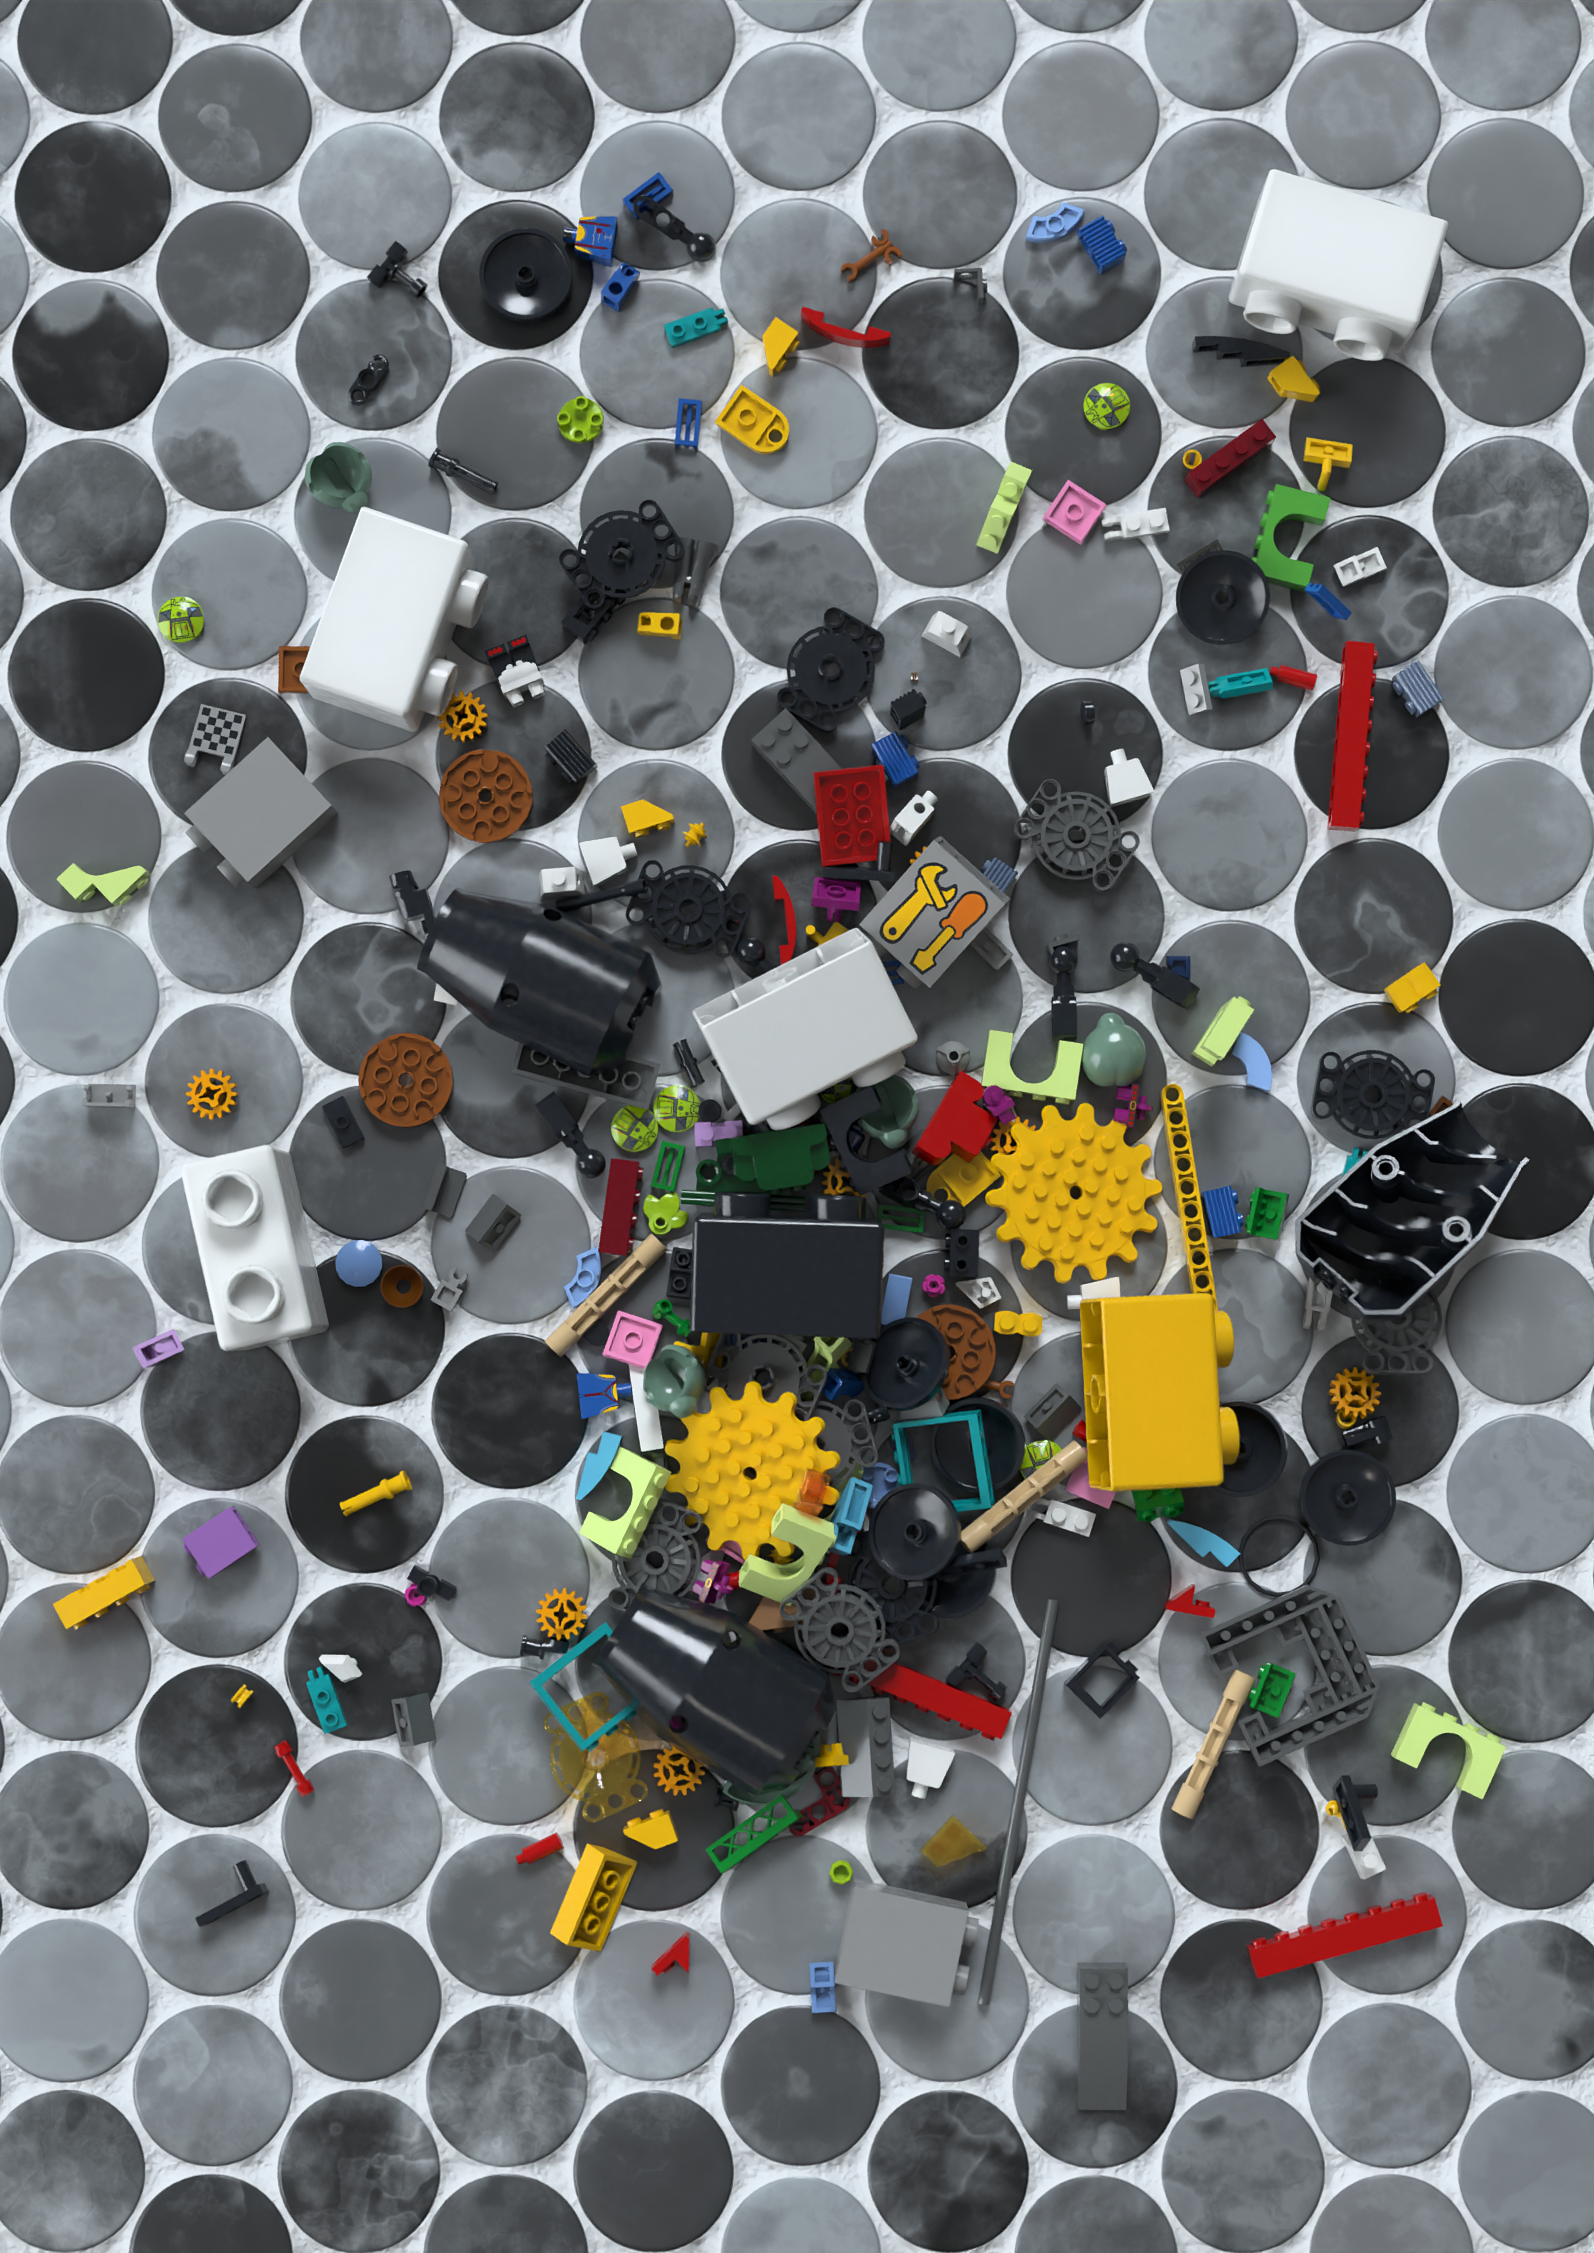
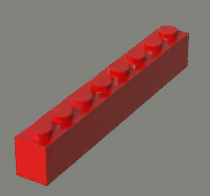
[1327,641,1378,832]
[824,1660,1012,1741]
[1247,1892,1443,1978]

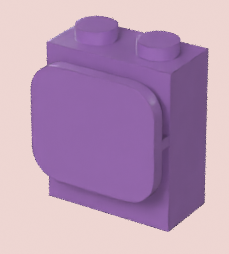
[182,1506,260,1579]

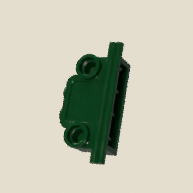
[715,1123,831,1195]
[681,1152,805,1211]

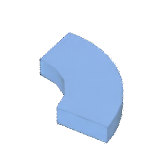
[1026,202,1085,243]
[1232,1032,1272,1092]
[564,1247,602,1309]

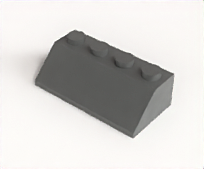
[835,1695,896,1797]

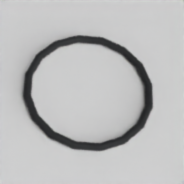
[1238,1515,1320,1597]

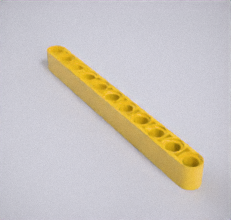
[1160,1084,1218,1311]

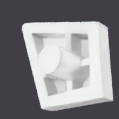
[956,1277,1001,1309]
[319,1655,362,1683]

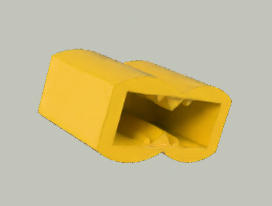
[1384,962,1441,1013]
[992,1311,1043,1336]

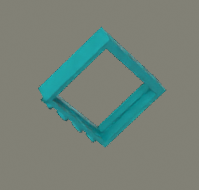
[891,1410,995,1512]
[529,1622,636,1752]

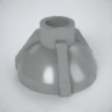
[936,1041,970,1076]

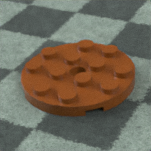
[439,749,533,843]
[358,1033,454,1127]
[916,1305,996,1400]

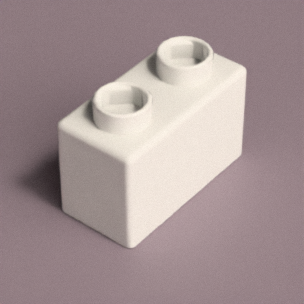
[1229,169,1449,361]
[300,506,489,732]
[692,928,917,1130]
[181,1145,329,1351]

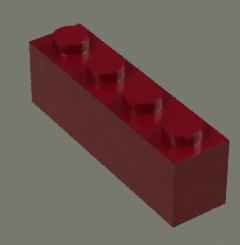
[1184,419,1276,499]
[598,1158,644,1256]

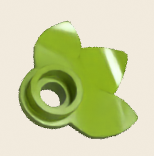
[643,1192,689,1236]

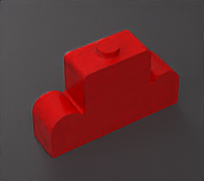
[911,1071,997,1165]

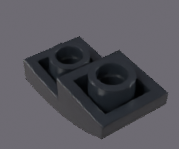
[666,1247,692,1300]

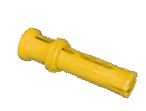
[340,1470,412,1516]

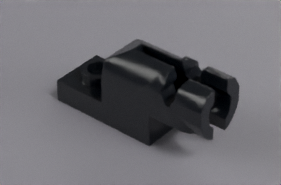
[389,870,436,934]

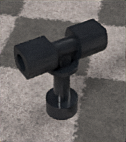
[367,241,427,299]
[407,1565,457,1601]
[946,1641,1007,1702]

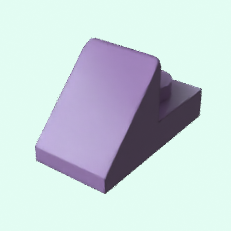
[133,1329,184,1369]

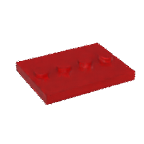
[813,765,892,866]

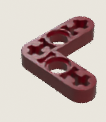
[788,1766,850,1836]

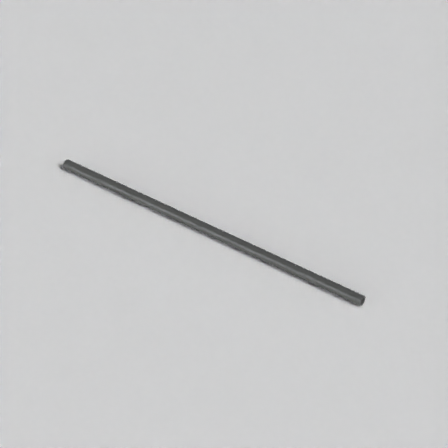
[977,1599,1059,2006]

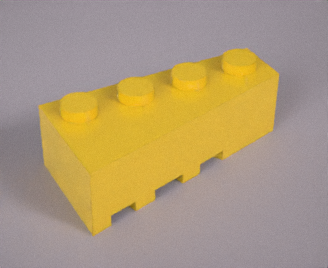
[53,1556,155,1630]

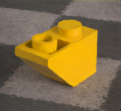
[763,317,800,377]
[1267,356,1320,402]
[621,799,675,838]
[623,1809,679,1849]

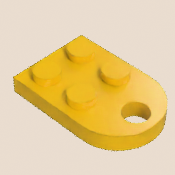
[715,384,789,455]
[926,1151,1001,1207]

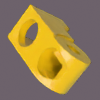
[637,612,683,640]

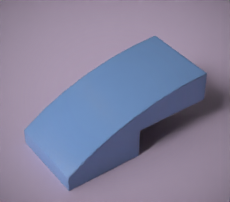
[881,1273,912,1325]
[809,1962,836,2013]

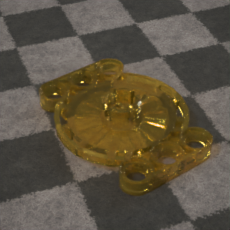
[543,1692,648,1823]

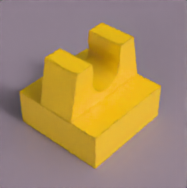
[815,1743,849,1767]

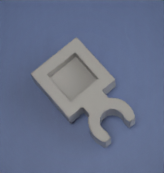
[431,1267,468,1312]

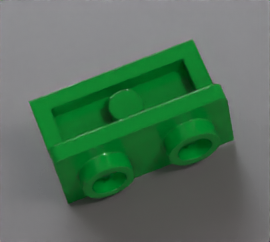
[1245,1187,1289,1241]
[1131,1488,1184,1522]
[1248,1662,1297,1718]

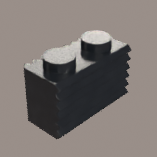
[890,689,927,730]
[544,729,597,785]

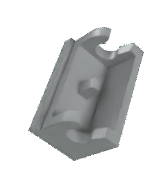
[82,1084,136,1108]
[896,1387,949,1420]

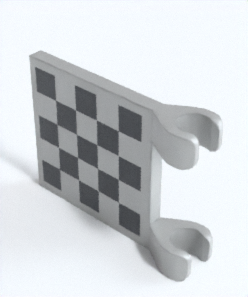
[184,704,247,775]

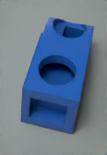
[601,262,640,313]
[823,1368,864,1401]

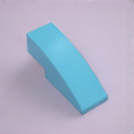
[576,1431,623,1500]
[828,1477,873,1556]
[1166,1519,1240,1567]

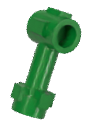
[652,1299,691,1337]

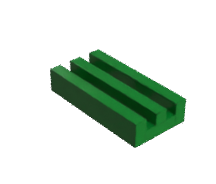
[651,1141,685,1192]
[877,1204,925,1233]

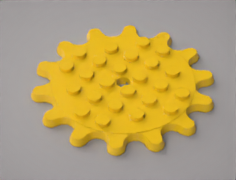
[985,1103,1163,1284]
[664,1381,841,1560]

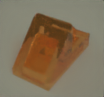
[793,1468,830,1516]

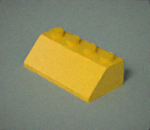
[550,1844,638,1952]

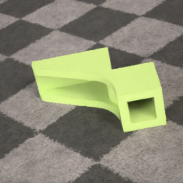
[976,462,1032,554]
[57,863,151,906]
[801,1337,852,1401]

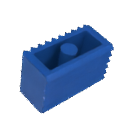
[1077,216,1127,275]
[871,731,920,788]
[1201,1186,1244,1239]

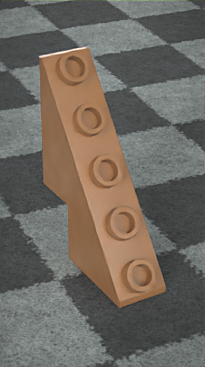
[749,1588,845,1633]

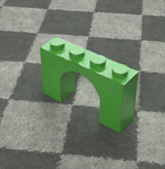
[1251,484,1330,592]

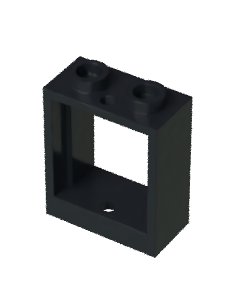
[1064,1642,1140,1719]

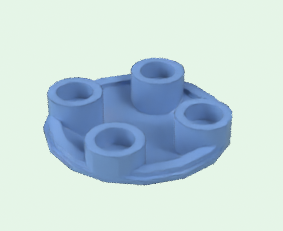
[335,1240,382,1287]
[861,1462,899,1509]

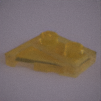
[920,1814,987,1867]

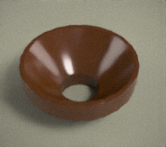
[380,1265,424,1308]

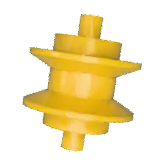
[682,822,708,848]
[768,1549,794,1565]

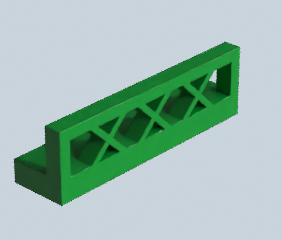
[705,1794,803,1874]

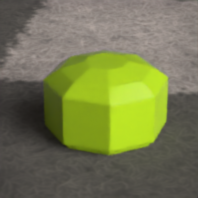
[829,1859,853,1885]

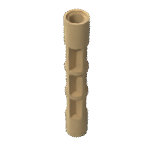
[545,1233,668,1357]
[960,1440,1088,1554]
[1171,1669,1256,1819]

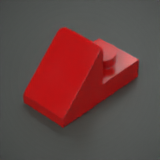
[1164,1584,1215,1618]
[651,1931,690,1976]

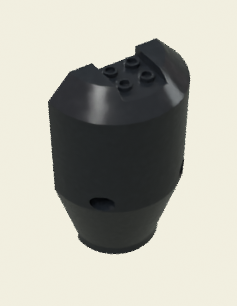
[417,888,662,1076]
[1295,1100,1529,1321]
[590,1583,836,1797]

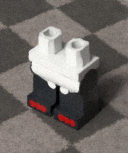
[484,634,545,707]

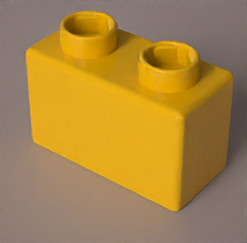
[1080,1293,1240,1491]

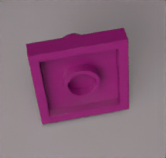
[811,877,861,922]

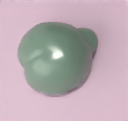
[305,442,372,514]
[1081,1013,1147,1087]
[855,1074,919,1149]
[643,1344,705,1418]

